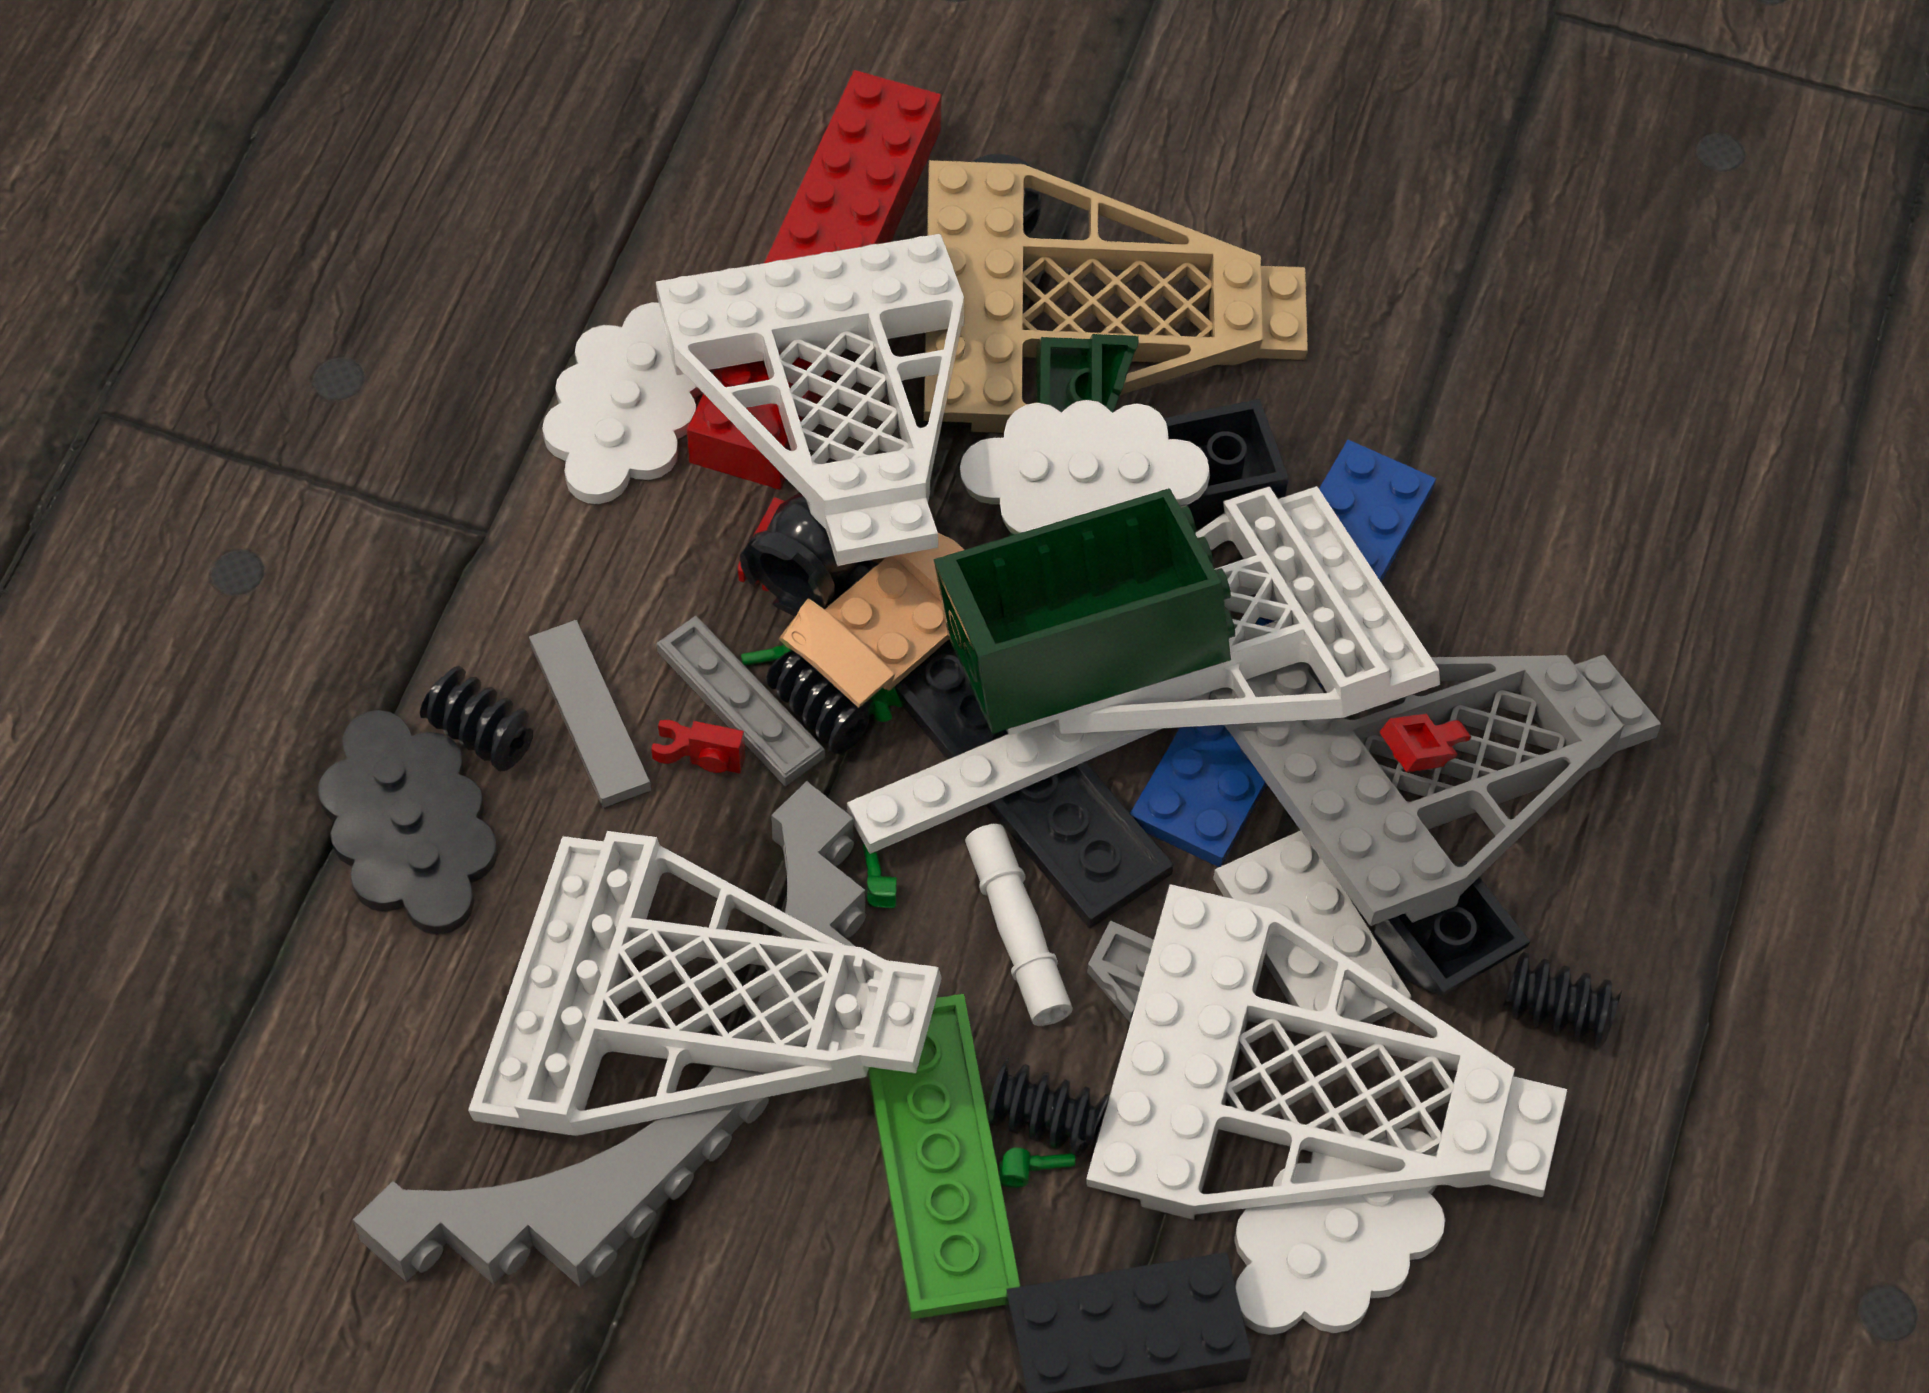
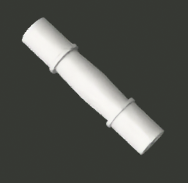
[965,824,1073,1026]

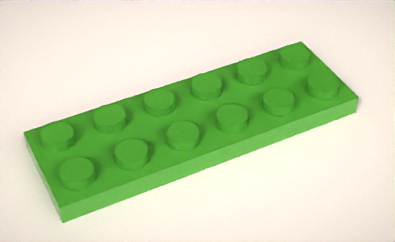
[868,994,1020,1320]

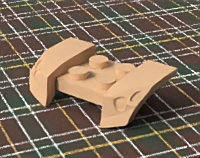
[779,533,964,708]

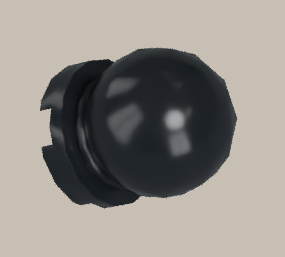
[740,492,860,616]

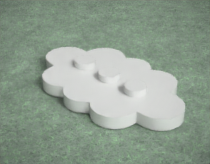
[542,302,703,504]
[960,400,1210,535]
[1234,1128,1445,1335]

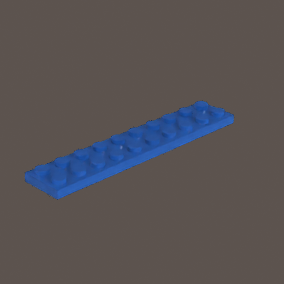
[1130,440,1436,867]

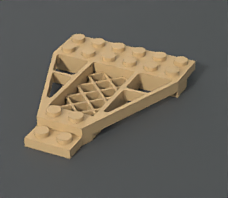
[924,160,1308,433]

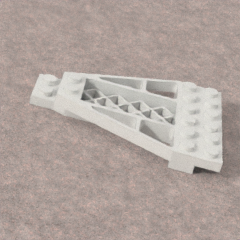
[656,234,964,566]
[1007,486,1440,736]
[468,831,942,1136]
[1086,884,1567,1220]

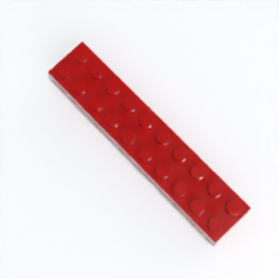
[687,70,941,490]

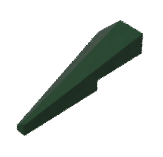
[1036,334,1139,413]

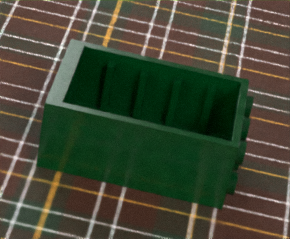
[933,488,1235,734]

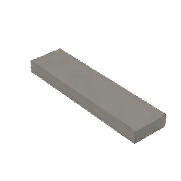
[657,616,825,787]
[529,620,651,808]

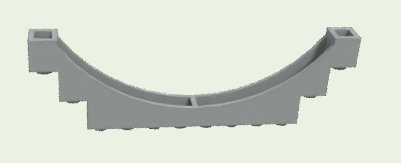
[353,781,866,1287]

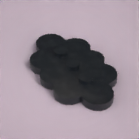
[318,710,498,935]

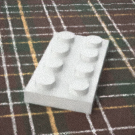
[1213,830,1411,1049]

